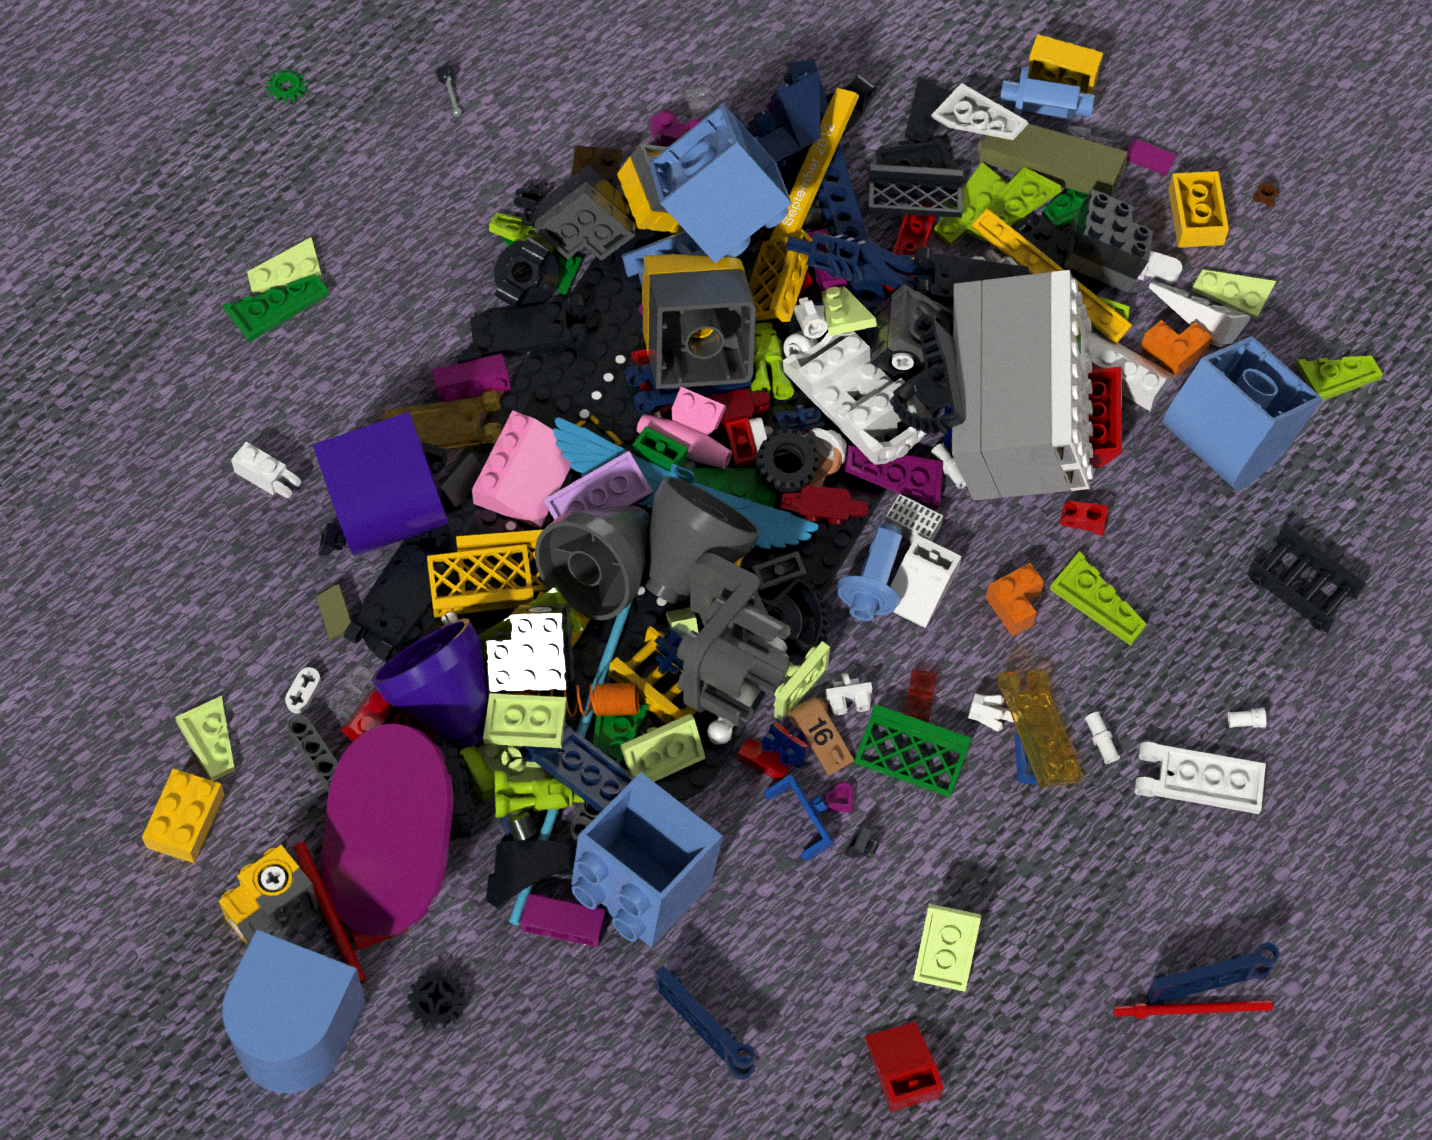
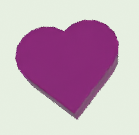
[823,782,854,813]

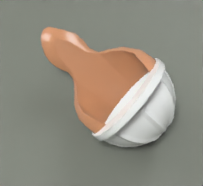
[808,428,846,487]

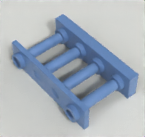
[622,230,728,286]

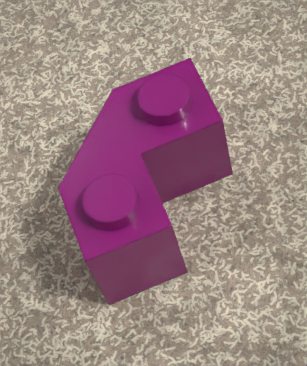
[650,109,703,147]

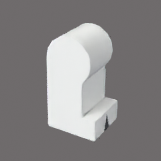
[1138,251,1182,284]

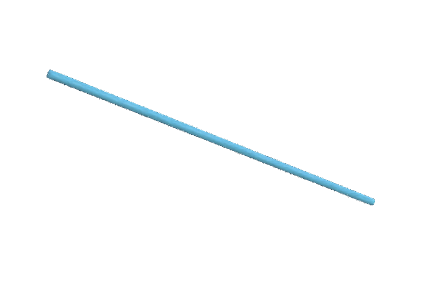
[509,559,647,925]

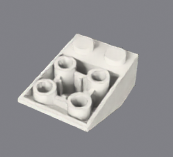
[890,535,962,628]

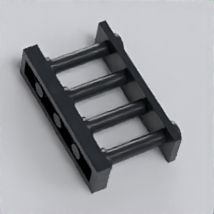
[1247,525,1367,633]

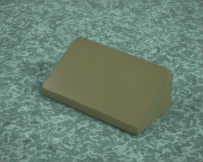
[316,584,351,640]

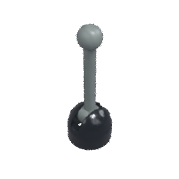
[436,65,462,117]

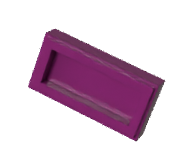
[1127,138,1176,176]

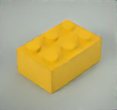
[1027,34,1103,94]
[1168,171,1229,248]
[142,769,225,863]

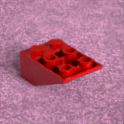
[340,688,437,742]
[864,1022,944,1112]

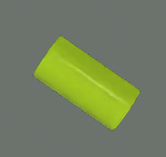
[459,746,495,802]

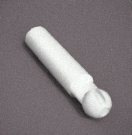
[707,637,788,745]

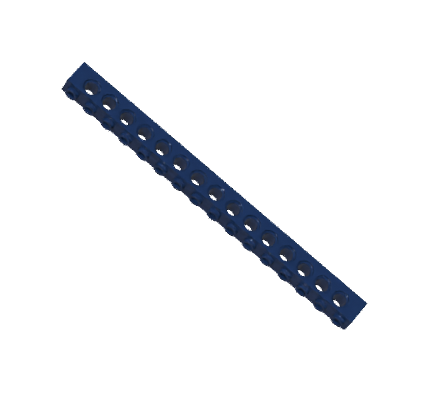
[784,59,898,382]

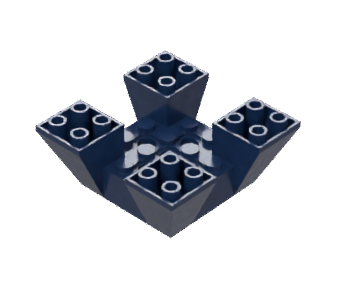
[735,71,821,171]

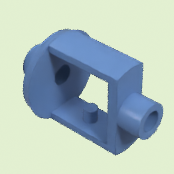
[1000,65,1095,119]
[837,523,902,621]

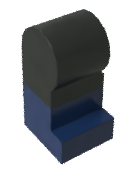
[500,810,536,841]

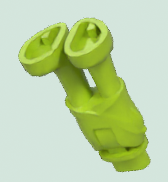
[749,323,794,400]
[495,770,584,818]

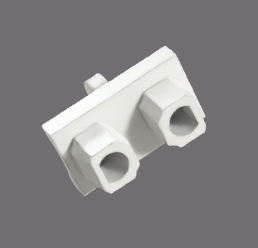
[825,673,872,716]

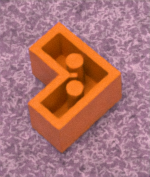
[1141,320,1213,378]
[986,563,1044,637]

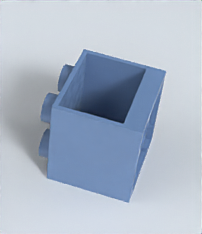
[649,103,792,263]
[572,772,723,948]

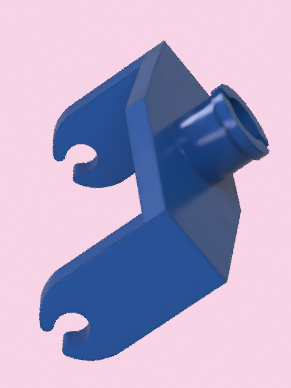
[764,774,835,861]

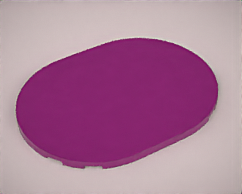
[321,724,453,937]

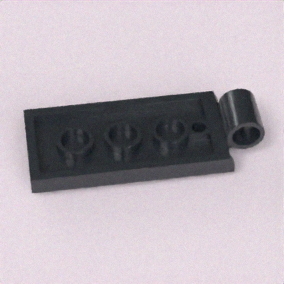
[1010,214,1108,296]

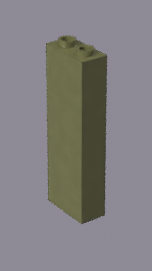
[977,123,1128,197]

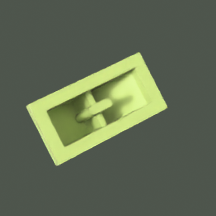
[666,607,698,648]

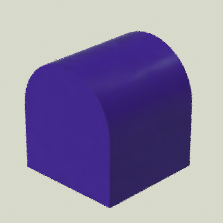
[313,412,449,557]

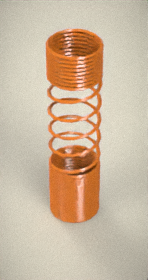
[508,682,639,717]

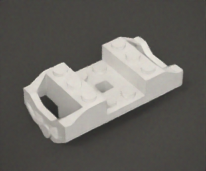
[783,331,932,465]

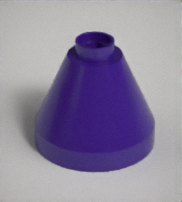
[371,619,489,749]

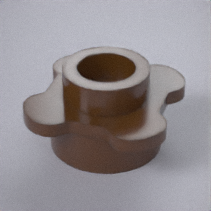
[1253,183,1280,207]

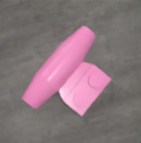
[637,387,732,469]

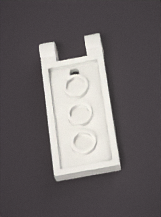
[1135,742,1266,814]

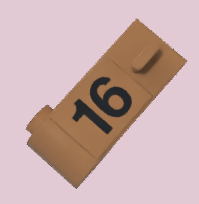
[787,696,854,776]

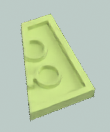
[247,237,322,295]
[1192,269,1276,320]
[821,286,877,336]
[176,696,234,781]

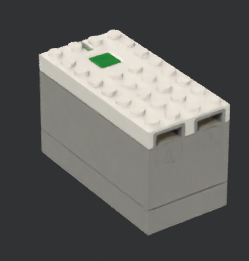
[952,270,1093,500]

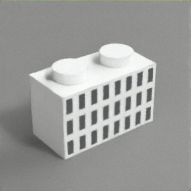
[885,494,943,544]

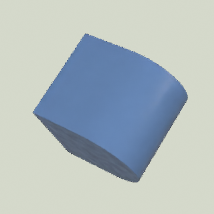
[1163,336,1323,491]
[222,930,366,1093]

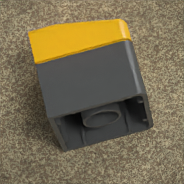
[642,254,756,389]

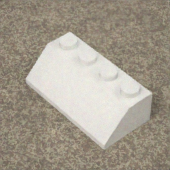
[1088,329,1175,411]

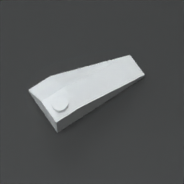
[931,83,1028,140]
[1149,282,1251,347]

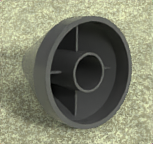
[645,476,761,603]
[535,506,651,620]

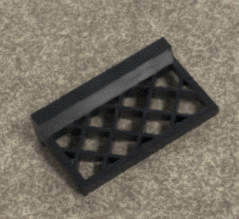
[868,164,963,218]

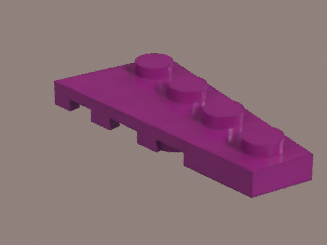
[844,446,943,509]

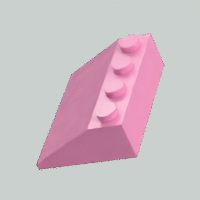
[472,410,572,529]

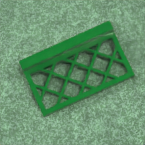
[854,704,971,798]

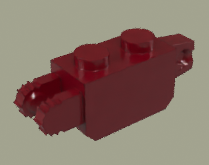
[707,388,770,433]
[781,485,869,525]

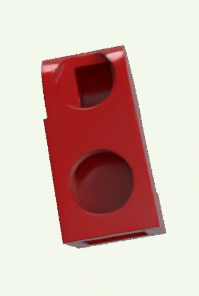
[1060,501,1108,536]

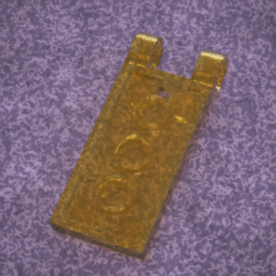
[382,391,502,449]
[997,669,1084,787]

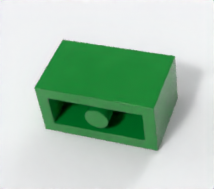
[633,426,688,473]

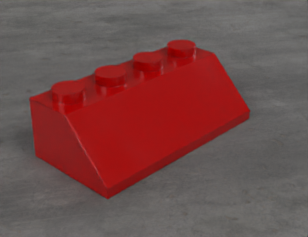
[1088,367,1122,468]

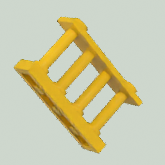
[608,626,725,724]

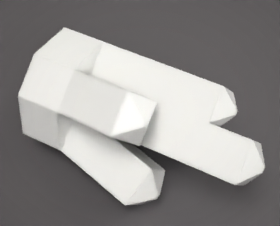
[794,297,828,339]
[968,693,1022,732]

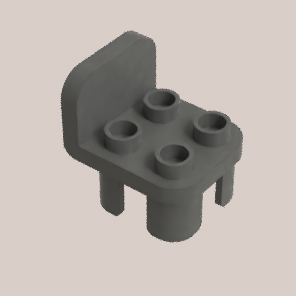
[677,553,790,728]

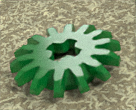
[266,69,307,103]

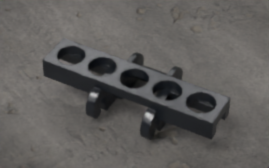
[513,181,546,226]

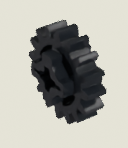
[407,970,466,1030]

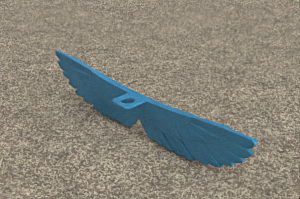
[553,418,818,550]

